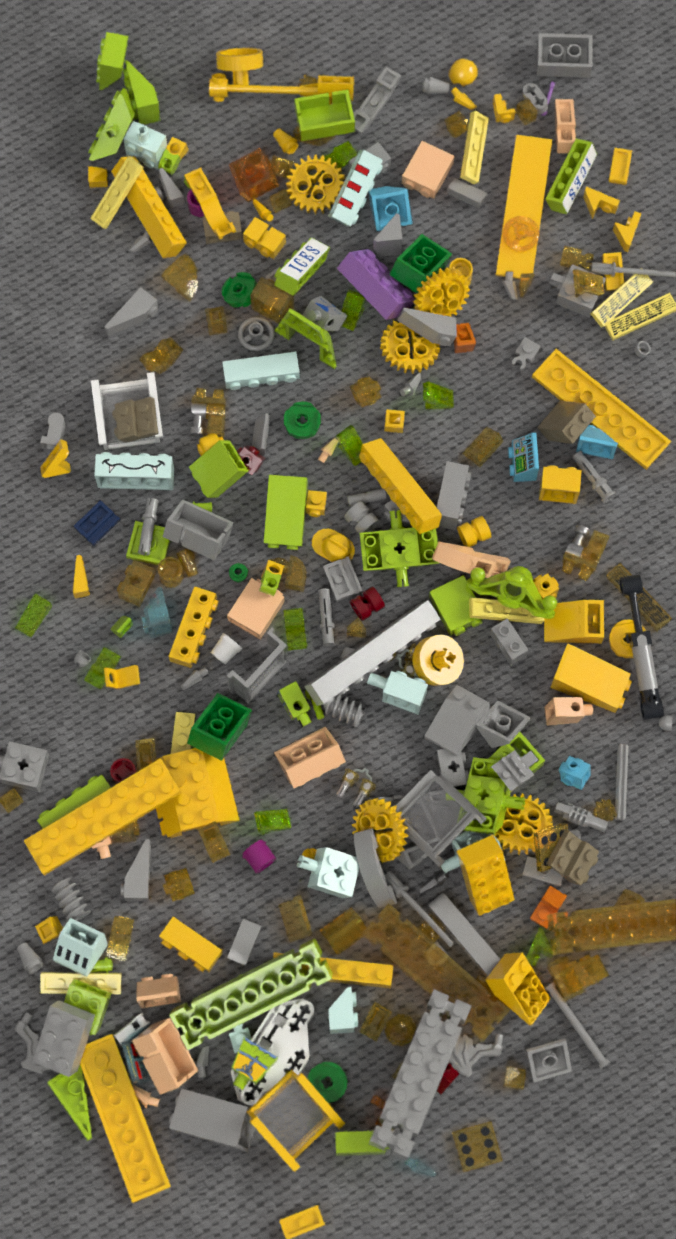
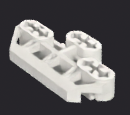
[231,998,314,1107]

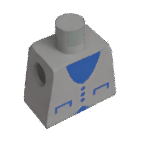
[303,296,347,331]

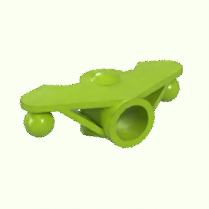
[466,566,557,619]

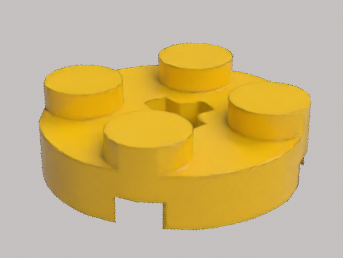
[609,619,646,658]

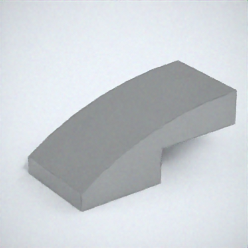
[227,918,262,965]

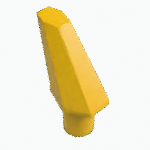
[451,87,477,110]
[253,199,273,221]

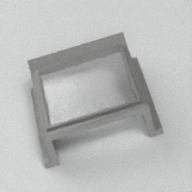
[227,628,287,704]
[396,770,487,867]

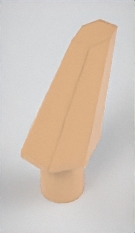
[318,438,339,463]
[133,1085,160,1108]

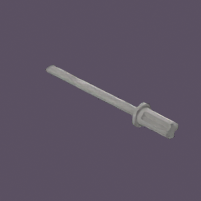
[590,262,676,277]
[384,871,453,947]

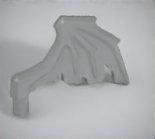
[15,1012,51,1074]
[448,1034,503,1077]

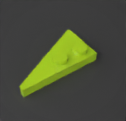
[47,1065,92,1141]

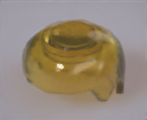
[384,1013,416,1046]

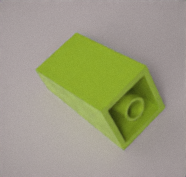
[264,475,308,550]

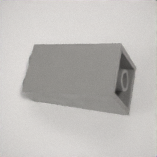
[169,1089,260,1153]

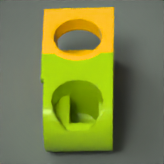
[158,137,189,175]
[259,560,284,596]

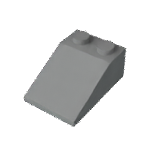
[424,685,490,756]

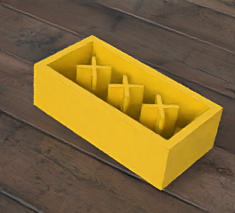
[456,835,515,916]

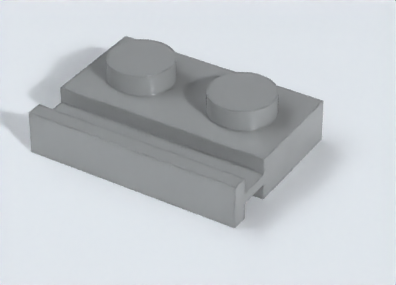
[323,556,362,602]

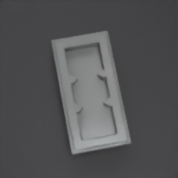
[522,856,563,887]

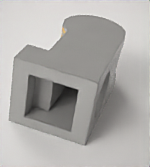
[40,413,66,450]

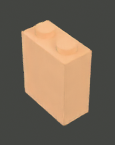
[402,141,454,199]
[227,578,284,640]

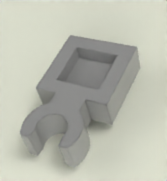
[511,337,541,372]

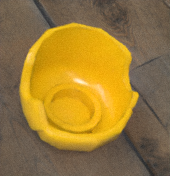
[449,59,478,86]

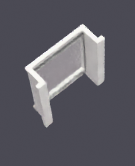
[91,372,163,450]

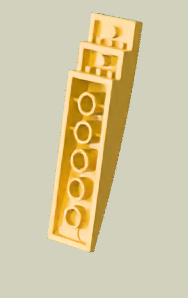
[496,135,552,281]

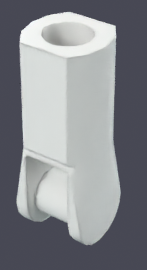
[114,1013,150,1045]

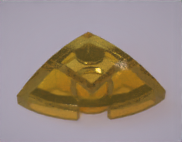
[161,253,199,301]

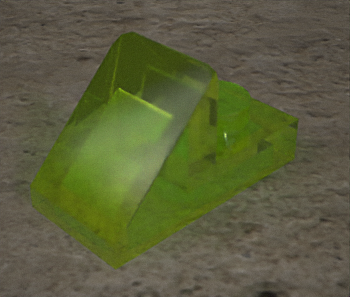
[341,289,365,331]
[423,381,454,409]
[336,425,363,467]
[254,809,292,836]
[526,927,553,966]

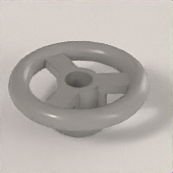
[238,317,275,351]

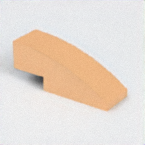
[555,99,576,153]

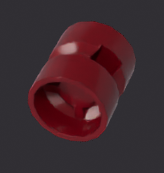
[349,586,385,621]
[110,758,137,785]

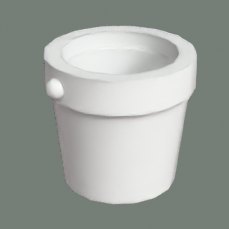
[211,633,242,665]

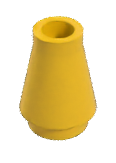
[273,129,298,154]

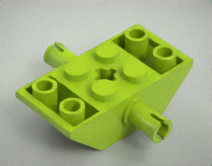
[88,88,135,161]
[360,510,440,587]
[446,757,525,835]

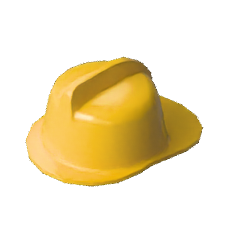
[312,529,355,562]

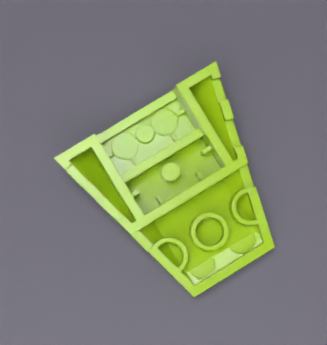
[275,309,337,369]

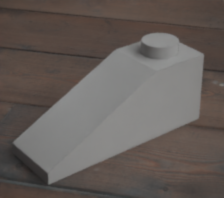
[104,287,159,336]
[398,308,457,346]
[121,839,151,901]

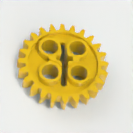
[286,155,345,214]
[413,267,470,317]
[380,321,440,374]
[495,793,553,855]
[352,798,408,863]

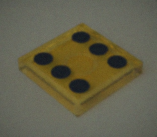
[533,823,568,872]
[452,1121,503,1173]

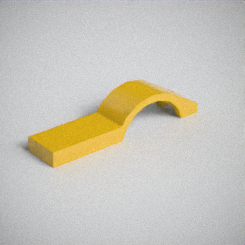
[184,168,236,239]

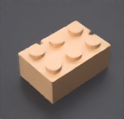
[132,1017,199,1094]

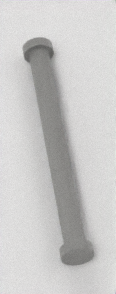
[545,982,610,1069]

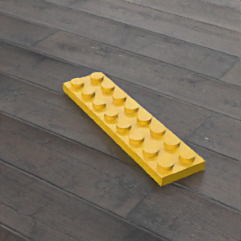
[532,349,671,470]
[24,758,182,875]
[80,1034,171,1203]

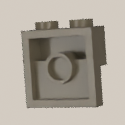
[112,397,158,443]
[546,830,599,886]

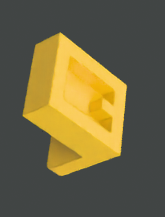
[492,94,515,123]
[306,490,327,517]

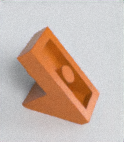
[454,323,476,353]
[530,885,567,930]

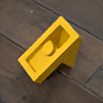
[583,186,620,219]
[613,211,641,252]
[40,439,71,478]

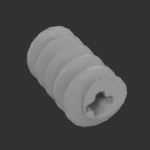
[323,694,367,728]
[51,877,91,921]

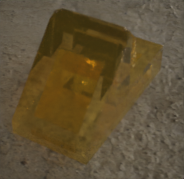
[573,269,605,297]
[198,821,230,863]

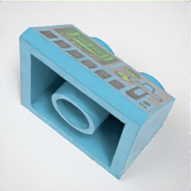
[508,433,539,482]

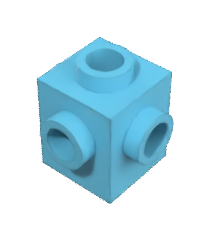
[559,756,591,790]

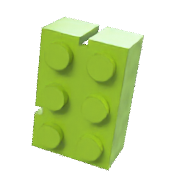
[294,89,355,141]

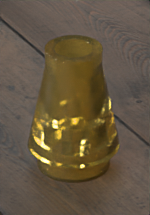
[176,548,199,578]

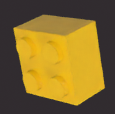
[539,465,582,504]

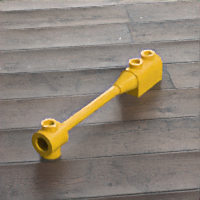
[209,73,354,105]

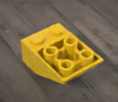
[544,600,604,644]
[485,952,551,1025]

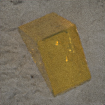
[205,306,227,336]
[359,1002,392,1042]

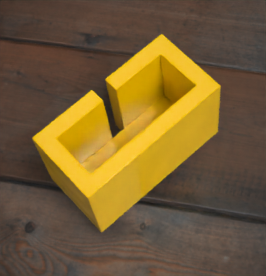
[243,217,286,259]

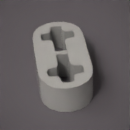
[523,83,548,114]

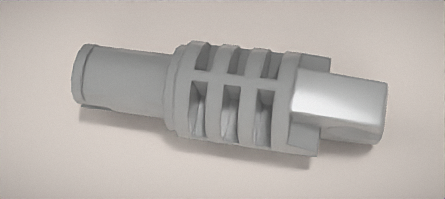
[554,802,609,832]

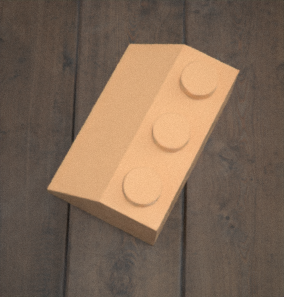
[274,727,346,788]

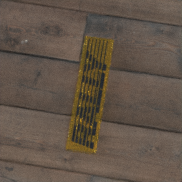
[606,563,672,632]

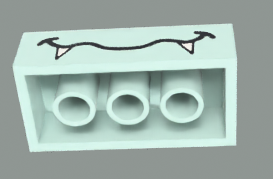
[95,452,174,490]

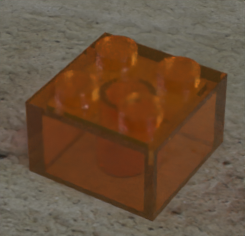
[228,148,280,202]

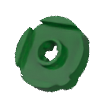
[221,272,259,307]
[284,401,321,439]
[307,1062,347,1104]

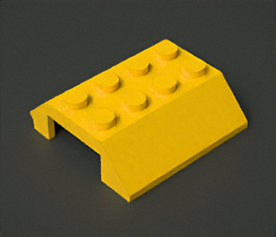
[150,748,240,838]

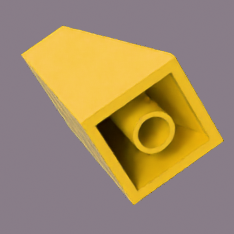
[550,643,632,713]

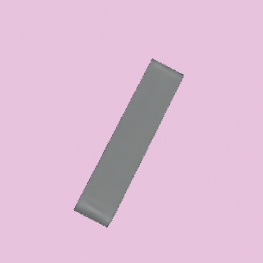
[427,893,500,977]

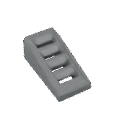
[159,168,185,208]

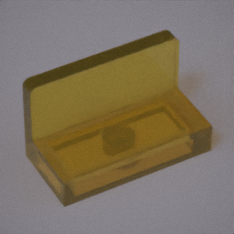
[279,895,312,942]
[319,907,369,955]

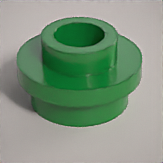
[229,563,248,582]

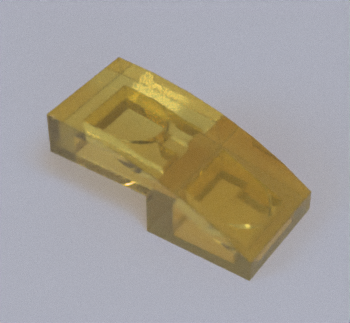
[106,916,135,961]

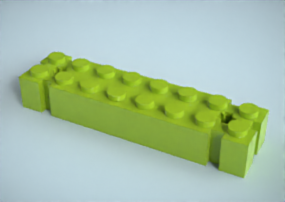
[169,938,333,1050]

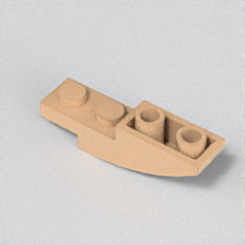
[432,542,511,578]

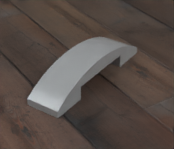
[353,67,401,134]
[354,828,397,908]

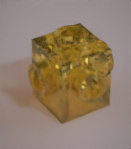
[349,376,382,408]
[163,868,195,902]

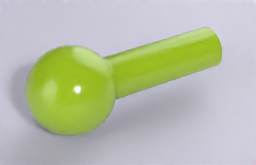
[305,690,325,720]

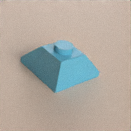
[368,186,412,231]
[576,425,618,459]

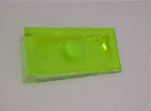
[15,594,52,638]

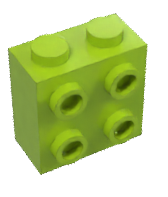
[64,979,112,1035]

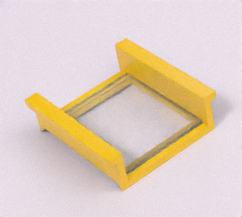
[247,1069,345,1172]

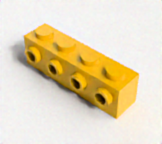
[169,586,219,668]

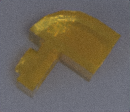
[139,337,183,374]
[269,555,306,592]

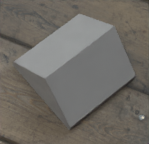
[373,213,403,257]
[476,700,530,748]
[524,1038,572,1082]

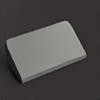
[447,178,487,209]
[252,413,270,455]

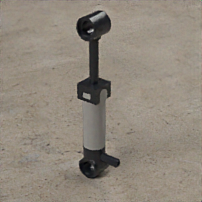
[619,574,664,720]

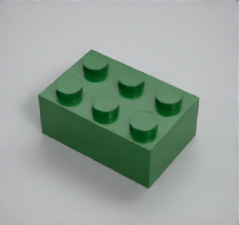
[389,234,452,293]
[187,693,252,761]

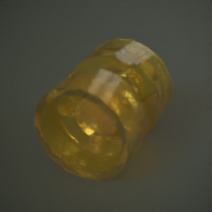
[158,557,184,588]

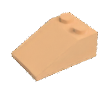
[136,974,181,1009]

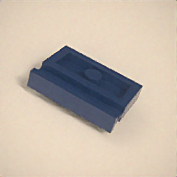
[74,500,120,546]

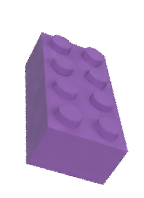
[337,249,416,320]

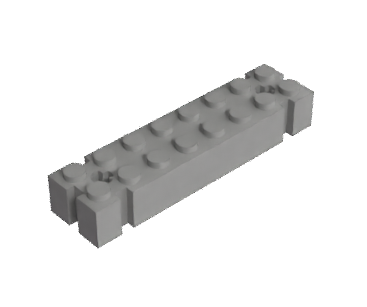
[369,990,471,1161]

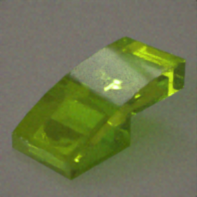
[319,141,358,173]
[283,608,307,651]
[84,647,122,690]

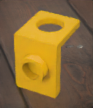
[104,665,140,689]

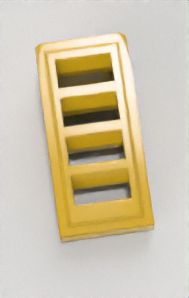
[73,555,90,599]

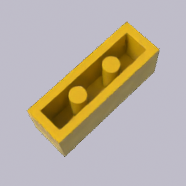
[159,917,223,972]

